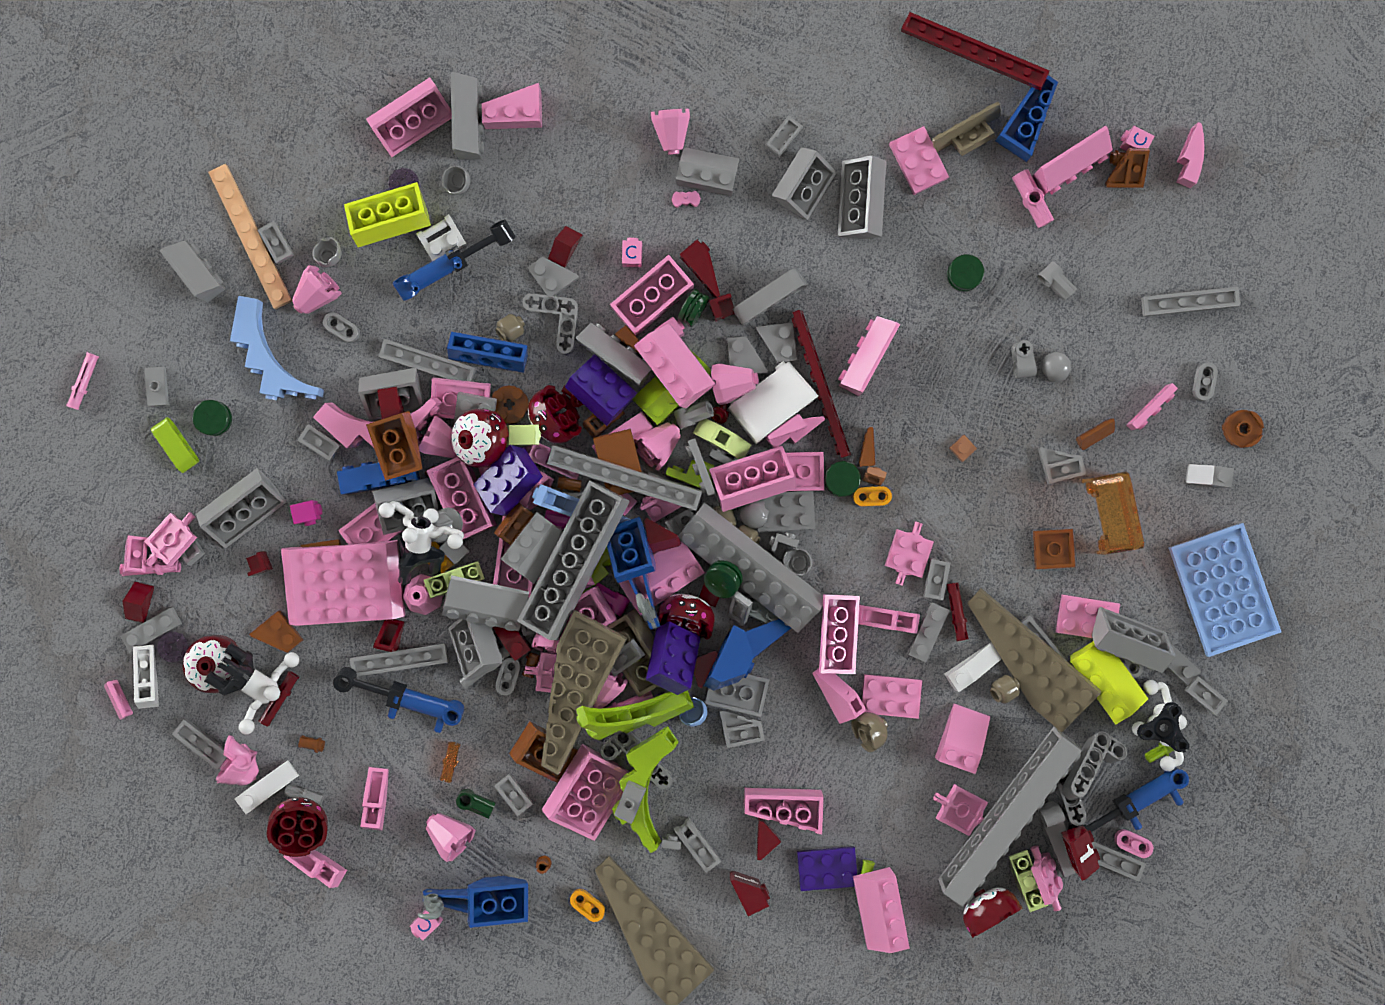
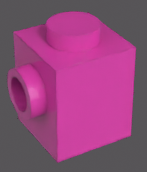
[290,500,323,526]

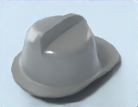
[432,507,463,543]

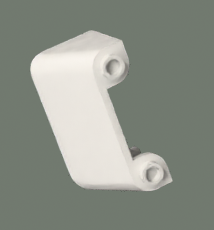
[728,361,818,445]

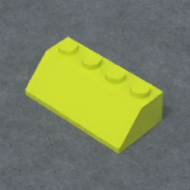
[344,182,431,248]
[1070,641,1148,725]

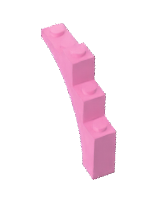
[313,397,442,448]

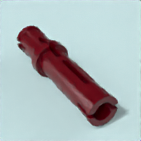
[946,582,969,641]
[258,671,299,727]

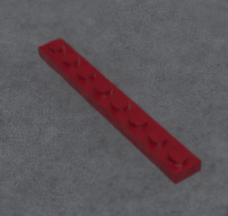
[901,12,1050,91]
[791,310,851,458]

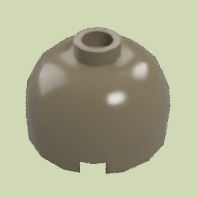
[851,712,888,752]

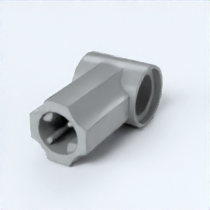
[1038,262,1077,301]
[674,401,714,430]

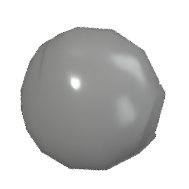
[442,165,471,195]
[312,237,342,267]
[1042,352,1071,383]
[740,500,769,529]
[783,548,813,577]

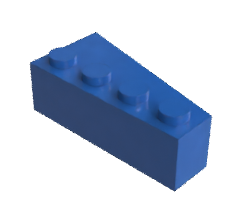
[995,75,1058,162]
[337,462,420,495]

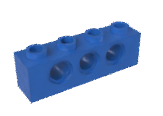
[447,332,528,373]

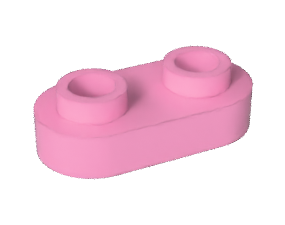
[1114,829,1154,858]

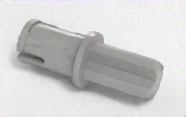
[284,785,324,806]

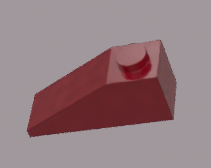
[680,239,720,298]
[493,626,533,661]

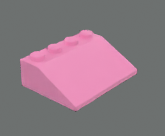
[542,744,630,841]

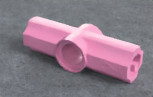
[1012,169,1054,228]

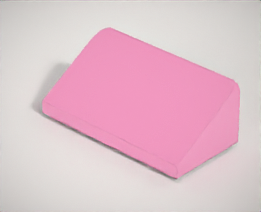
[123,535,148,576]
[104,680,133,720]

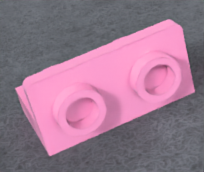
[639,495,682,522]

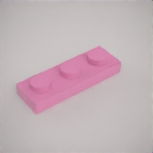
[1126,383,1178,431]

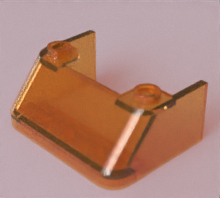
[1082,471,1144,555]

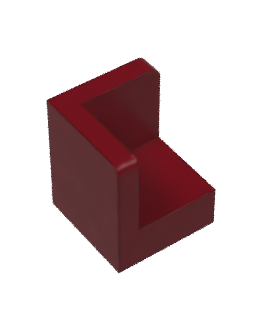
[709,293,735,322]
[246,551,273,577]

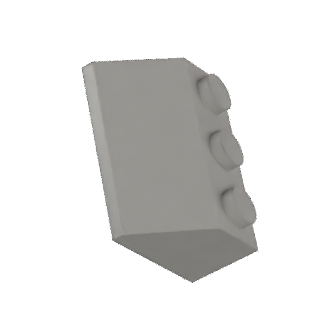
[676,147,739,196]
[772,147,837,220]
[159,240,226,303]
[358,368,425,421]
[372,477,438,535]
[501,512,563,584]
[448,619,503,681]

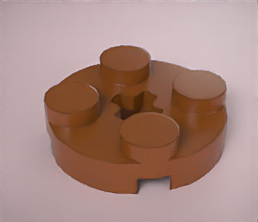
[492,385,529,424]
[1222,410,1264,448]

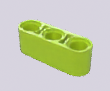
[151,417,199,473]

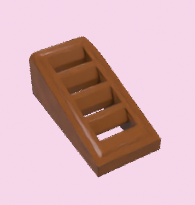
[614,325,641,355]
[582,411,625,438]
[858,427,875,467]

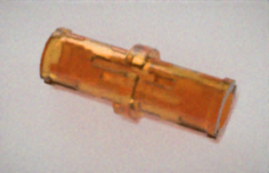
[440,742,461,783]

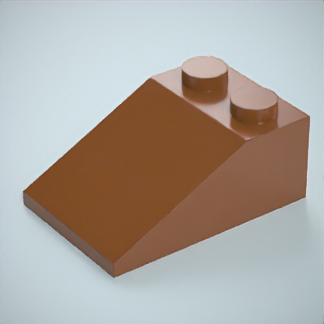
[366,411,422,481]
[593,428,642,495]
[509,721,578,783]

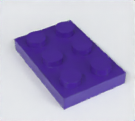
[797,846,857,891]

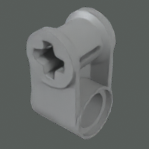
[1011,340,1037,379]

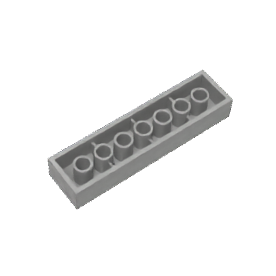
[517,481,630,640]
[678,502,823,633]

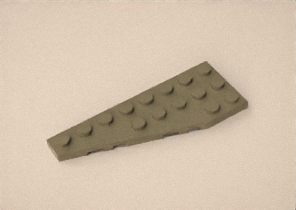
[967,588,1101,732]
[541,610,627,775]
[595,855,714,1005]

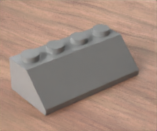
[451,72,484,160]
[838,156,886,239]
[576,323,653,388]
[196,468,287,549]
[442,575,529,631]
[1092,607,1176,673]

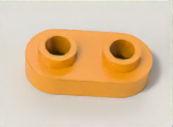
[853,486,892,507]
[570,889,605,922]

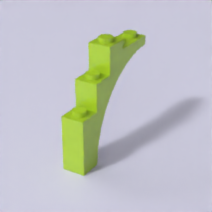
[576,690,694,740]
[612,726,678,853]

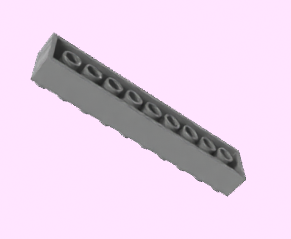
[938,727,1082,907]

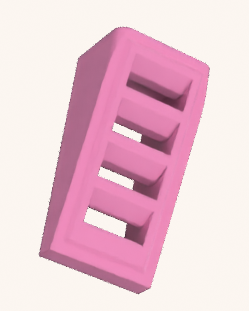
[766,414,807,441]

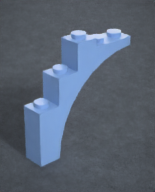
[230,296,324,401]
[532,484,631,524]

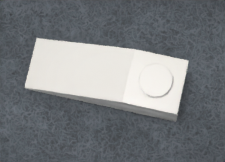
[944,642,1002,692]
[133,645,159,709]
[235,760,299,814]

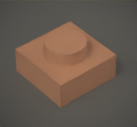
[949,435,977,462]
[863,466,887,486]

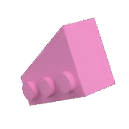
[482,83,542,129]

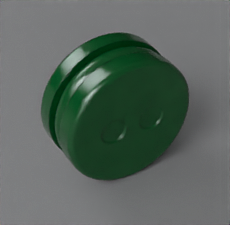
[947,254,984,292]
[678,289,709,327]
[192,400,232,436]
[824,461,861,497]
[704,560,743,598]

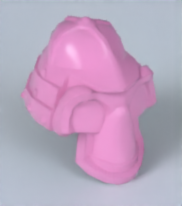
[216,735,259,786]

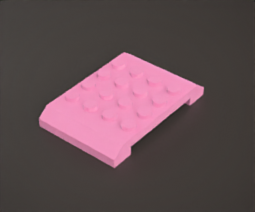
[281,540,405,626]

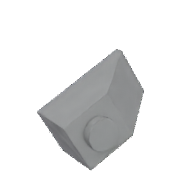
[1185,464,1234,488]

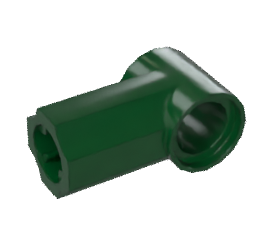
[456,789,496,819]

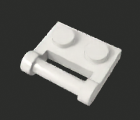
[416,214,467,261]

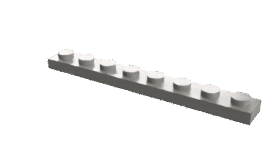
[547,445,702,511]

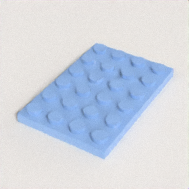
[1168,523,1281,657]

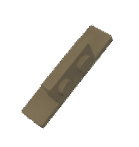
[932,102,1001,156]

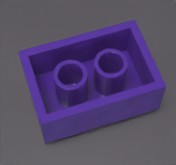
[565,354,637,426]
[473,445,543,516]
[646,621,701,695]

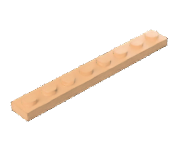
[208,164,292,309]

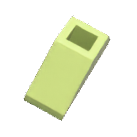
[693,419,752,459]
[506,425,541,447]
[423,561,485,598]
[1009,850,1048,912]

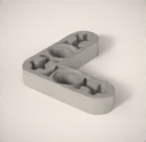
[522,294,578,354]

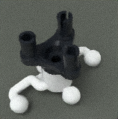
[379,501,464,585]
[204,642,299,735]
[1132,680,1190,772]

